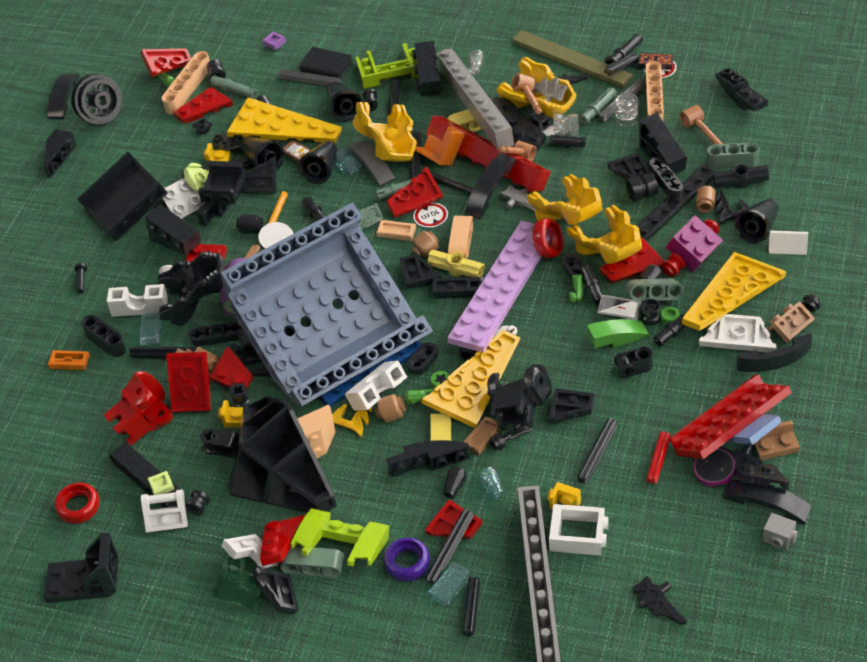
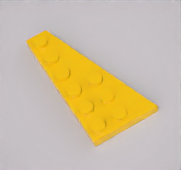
[227,98,342,143]
[682,252,786,331]
[421,330,520,428]

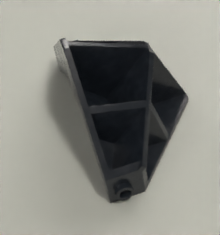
[227,396,337,513]

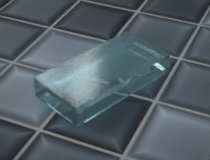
[428,561,471,606]

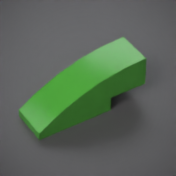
[587,319,649,349]

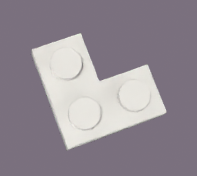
[221,534,279,569]

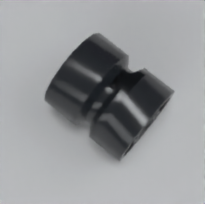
[626,173,658,202]

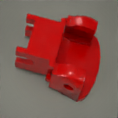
[103,371,174,446]

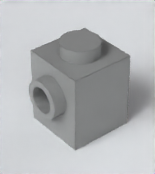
[763,513,798,550]

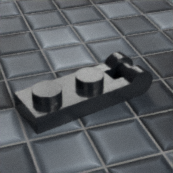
[432,277,485,297]

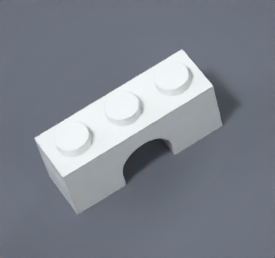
[107,284,168,317]
[345,361,407,411]

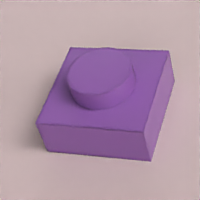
[263,32,286,51]

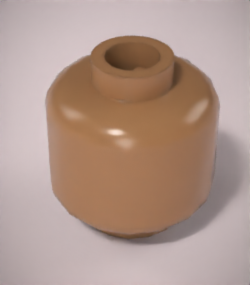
[412,231,439,258]
[375,394,406,423]

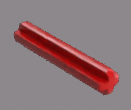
[646,431,670,484]

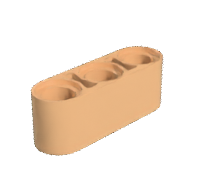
[448,216,473,259]

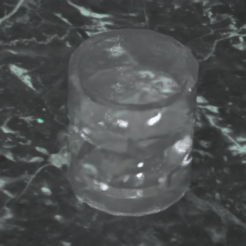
[616,93,638,126]
[553,114,579,136]

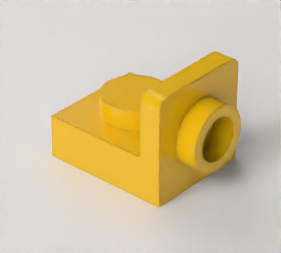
[204,143,231,163]
[219,400,243,428]
[547,482,581,510]

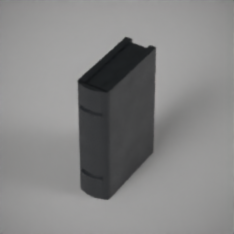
[299,47,353,81]

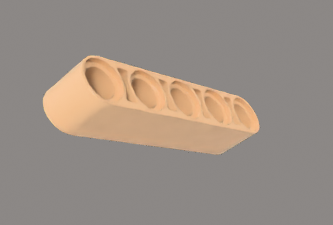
[162,51,210,115]
[646,61,664,120]

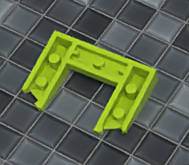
[355,43,419,89]
[291,509,389,566]

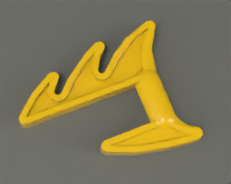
[332,404,372,437]

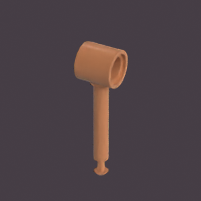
[511,73,542,114]
[680,105,723,145]
[499,141,537,161]

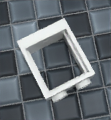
[549,504,608,555]

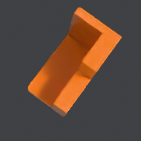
[415,126,465,166]

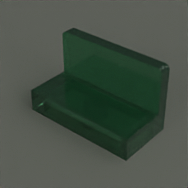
[358,203,384,229]

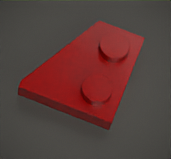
[209,347,253,389]
[425,500,483,539]

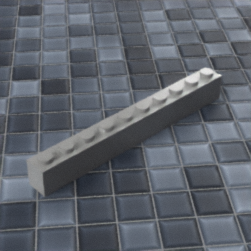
[436,48,514,150]
[518,485,560,662]

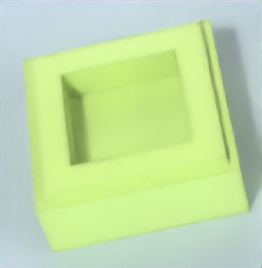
[148,471,175,495]

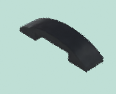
[47,73,80,119]
[465,153,516,220]
[736,333,812,372]
[723,480,812,524]

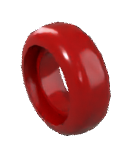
[532,218,564,258]
[54,482,100,524]

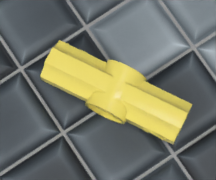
[427,250,485,277]

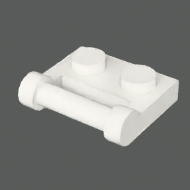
[141,489,188,532]

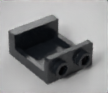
[198,160,245,205]

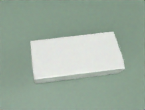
[769,231,808,255]

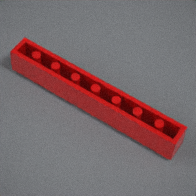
[426,116,551,192]

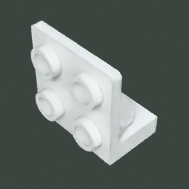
[159,178,204,219]

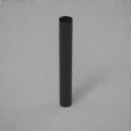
[430,171,474,194]

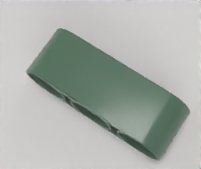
[706,142,759,169]
[625,278,684,301]
[280,546,344,578]

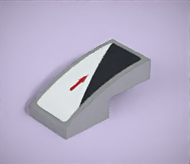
[598,295,642,321]

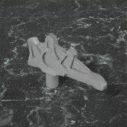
[532,77,567,103]
[499,185,535,212]

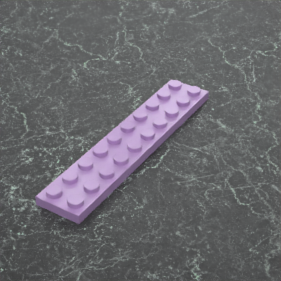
[448,221,550,353]

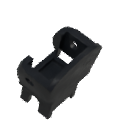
[487,367,552,431]

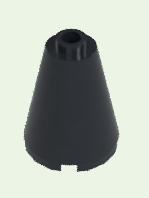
[327,82,362,122]
[241,137,285,171]
[298,141,338,184]
[735,199,779,244]

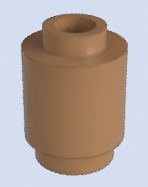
[696,186,716,213]

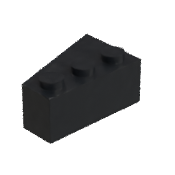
[412,41,441,96]
[639,113,687,174]
[145,205,201,255]

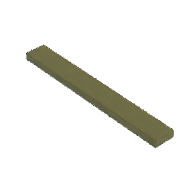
[513,30,632,88]

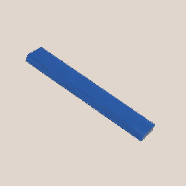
[319,340,422,407]

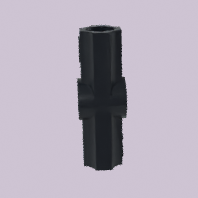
[712,164,769,188]

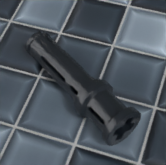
[605,33,643,65]

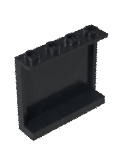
[77,151,168,241]

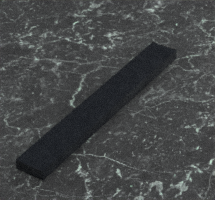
[637,165,716,242]

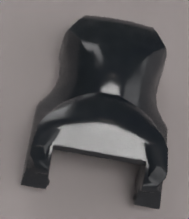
[158,252,225,326]

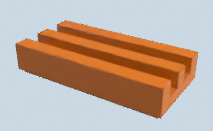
[48,350,90,370]

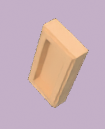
[377,220,416,241]

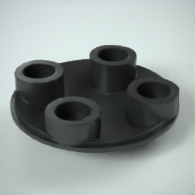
[212,134,245,150]

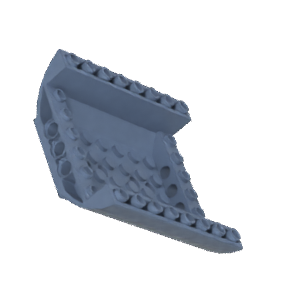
[221,202,433,406]

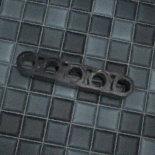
[109,442,186,508]

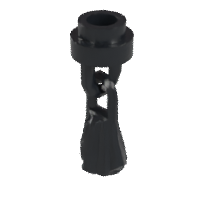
[490,419,534,450]

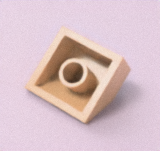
[298,405,335,459]

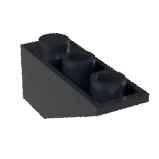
[44,129,76,178]

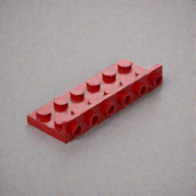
[669,375,792,459]

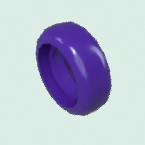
[383,537,430,582]

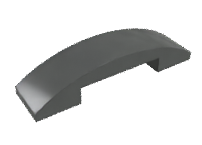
[345,139,395,187]

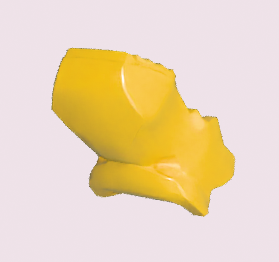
[496,57,577,119]
[353,102,417,162]
[527,174,603,225]
[567,205,642,264]

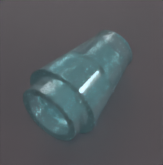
[479,467,505,499]

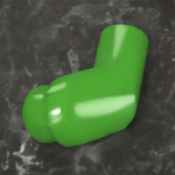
[569,274,583,302]

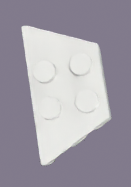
[699,314,776,352]

